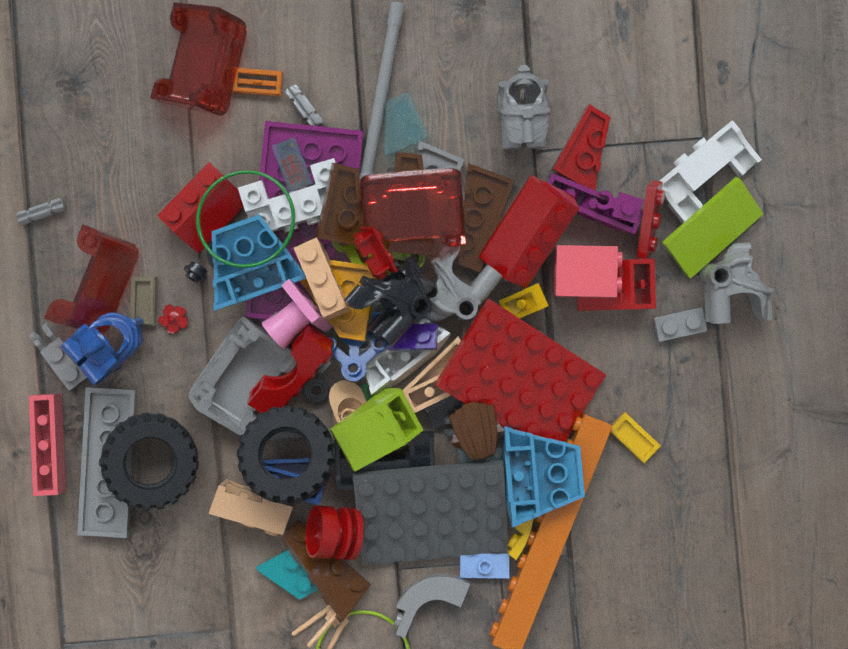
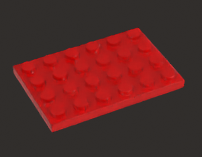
[434,299,606,442]

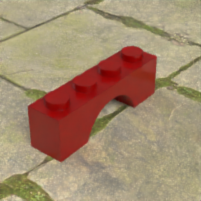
[247,324,333,413]

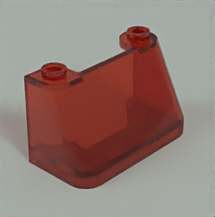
[150,2,247,116]
[360,168,466,249]
[44,224,139,333]

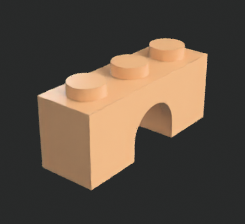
[294,238,351,320]

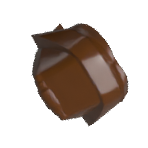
[448,401,505,460]

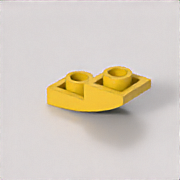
[507,519,533,560]

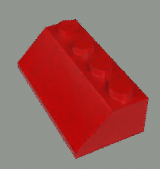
[479,175,579,289]

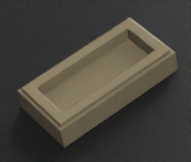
[130,276,157,326]

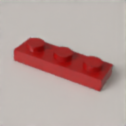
[637,180,665,259]

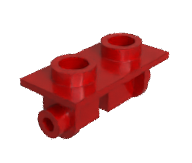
[354,227,398,280]

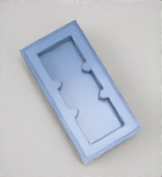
[460,553,509,578]

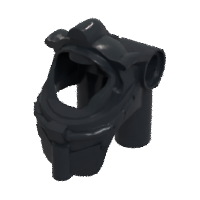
[343,257,433,347]

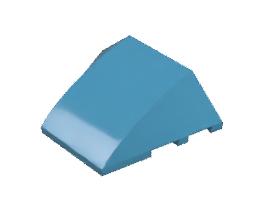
[212,214,307,311]
[501,426,585,528]

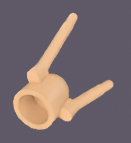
[292,605,350,649]

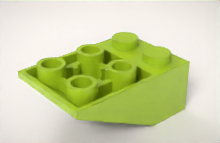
[330,388,423,471]

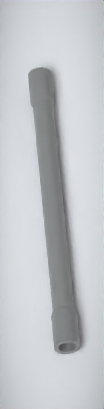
[359,2,405,198]

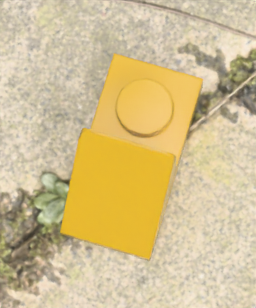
[499,283,549,318]

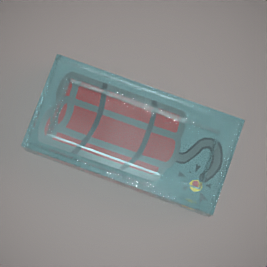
[272,137,313,193]

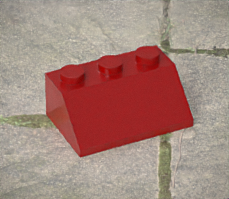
[157,162,244,254]

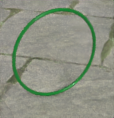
[196,170,295,268]

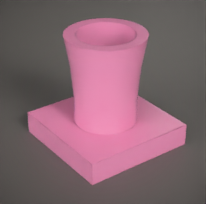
[262,279,333,349]

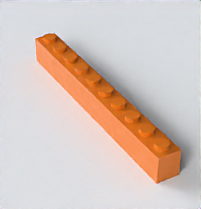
[489,413,613,649]

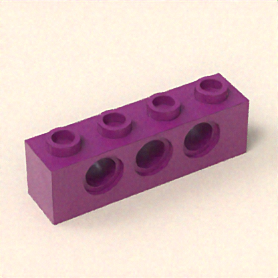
[547,173,643,236]

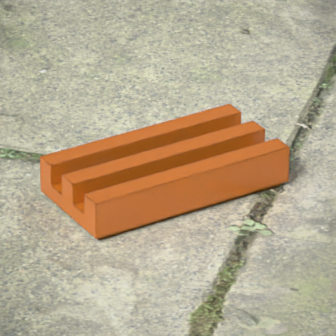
[232,67,283,97]

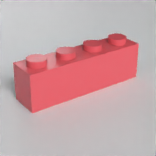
[29,393,66,496]

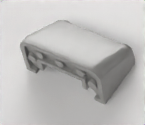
[188,317,297,436]

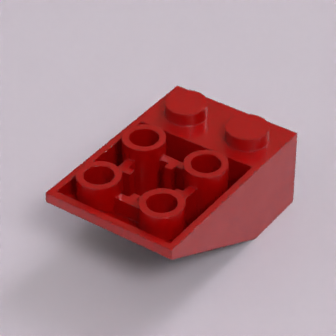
[577,259,656,311]

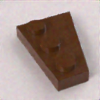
[316,163,364,246]

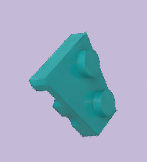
[256,550,318,600]

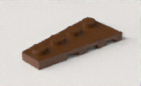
[387,152,437,257]
[457,163,515,273]
[280,520,371,623]

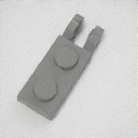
[29,322,87,391]

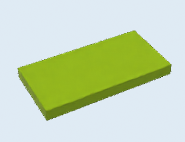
[662,177,763,279]

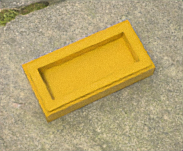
[610,412,661,464]

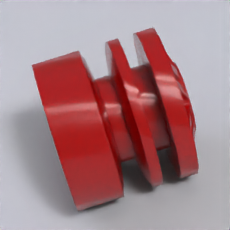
[305,505,364,560]

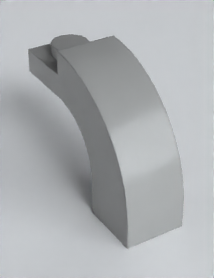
[393,573,470,638]

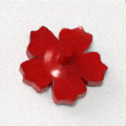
[158,304,188,334]

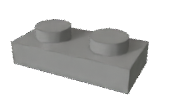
[653,307,707,342]

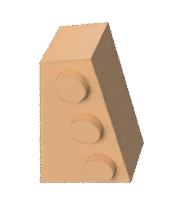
[402,336,461,413]
[209,479,295,536]

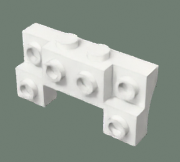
[659,120,762,224]
[238,158,336,233]

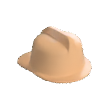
[329,380,367,426]

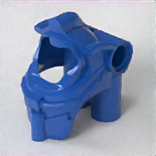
[61,312,144,386]

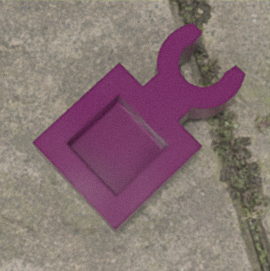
[596,190,644,224]

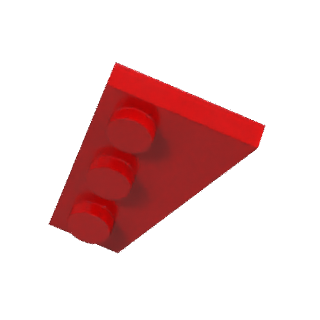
[552,104,610,191]

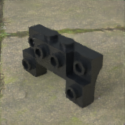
[334,431,435,491]

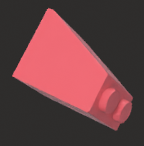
[553,245,622,298]

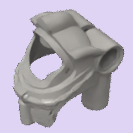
[497,65,551,150]
[426,239,503,322]
[700,242,774,324]

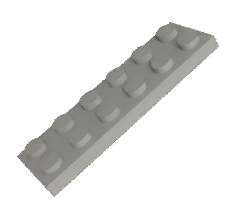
[77,387,137,538]

